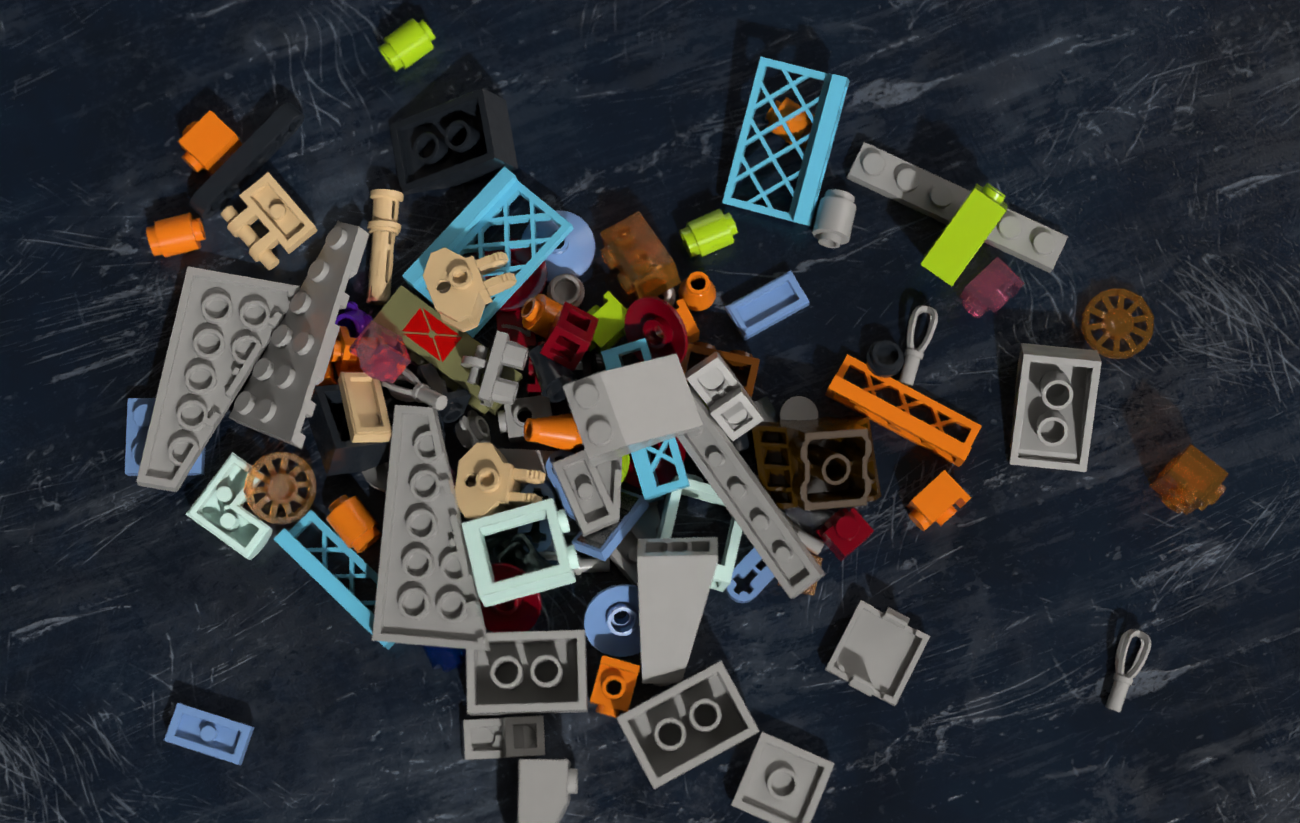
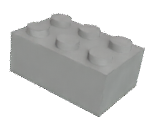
[466,630,588,716]
[616,661,759,789]

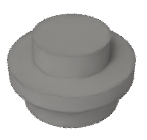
[547,274,585,308]

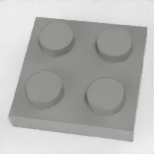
[731,732,835,823]

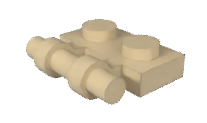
[221,172,318,270]

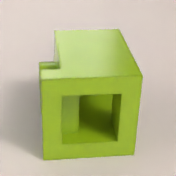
[587,291,627,354]

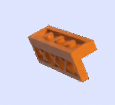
[825,354,982,467]

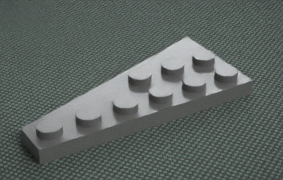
[229,221,369,449]
[136,266,300,492]

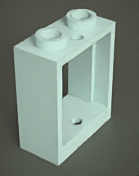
[656,474,742,592]
[461,498,580,607]

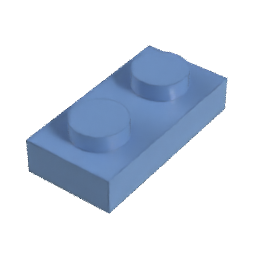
[164,703,254,765]

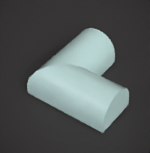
[186,452,273,560]

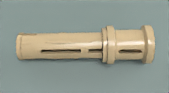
[366,189,404,306]

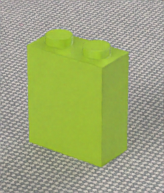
[920,183,1007,286]

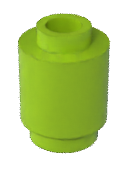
[378,18,435,72]
[679,209,738,258]

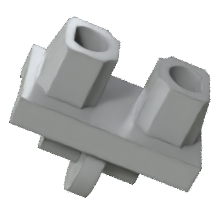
[461,331,529,408]

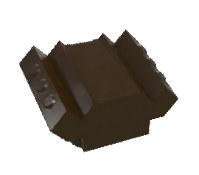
[752,415,881,511]

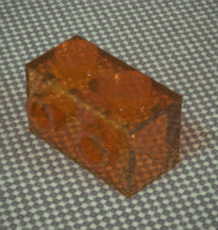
[600,211,681,299]
[1150,444,1229,515]

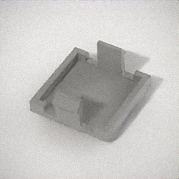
[825,600,930,706]

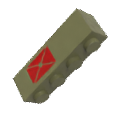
[373,285,524,417]

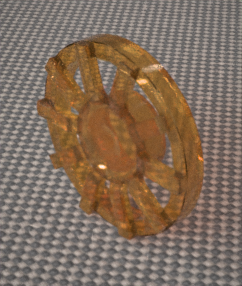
[1082,288,1154,359]
[243,452,316,524]

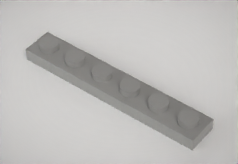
[847,142,1068,273]
[677,385,825,599]

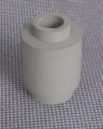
[812,189,856,248]

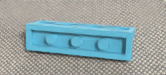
[601,338,690,503]
[274,510,395,650]

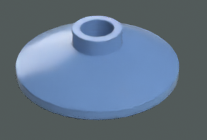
[521,210,595,283]
[584,584,641,657]

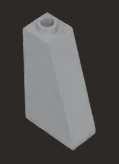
[637,537,718,686]

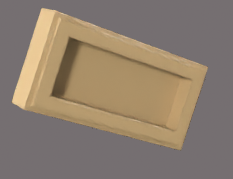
[338,372,392,443]

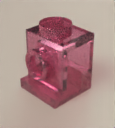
[960,257,1024,318]
[349,320,411,384]

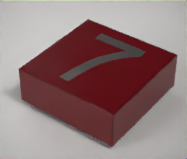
[496,310,537,349]

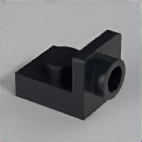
[410,363,471,423]

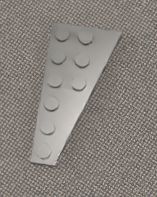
[372,405,490,651]

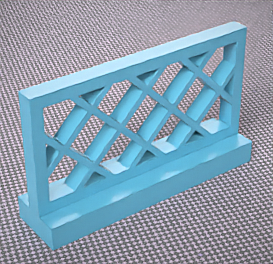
[722,57,850,226]
[402,167,574,338]

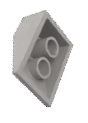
[1009,343,1102,472]
[563,353,703,467]
[518,760,578,823]

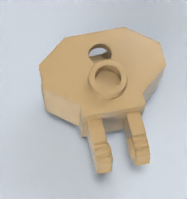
[423,247,517,333]
[455,442,546,520]

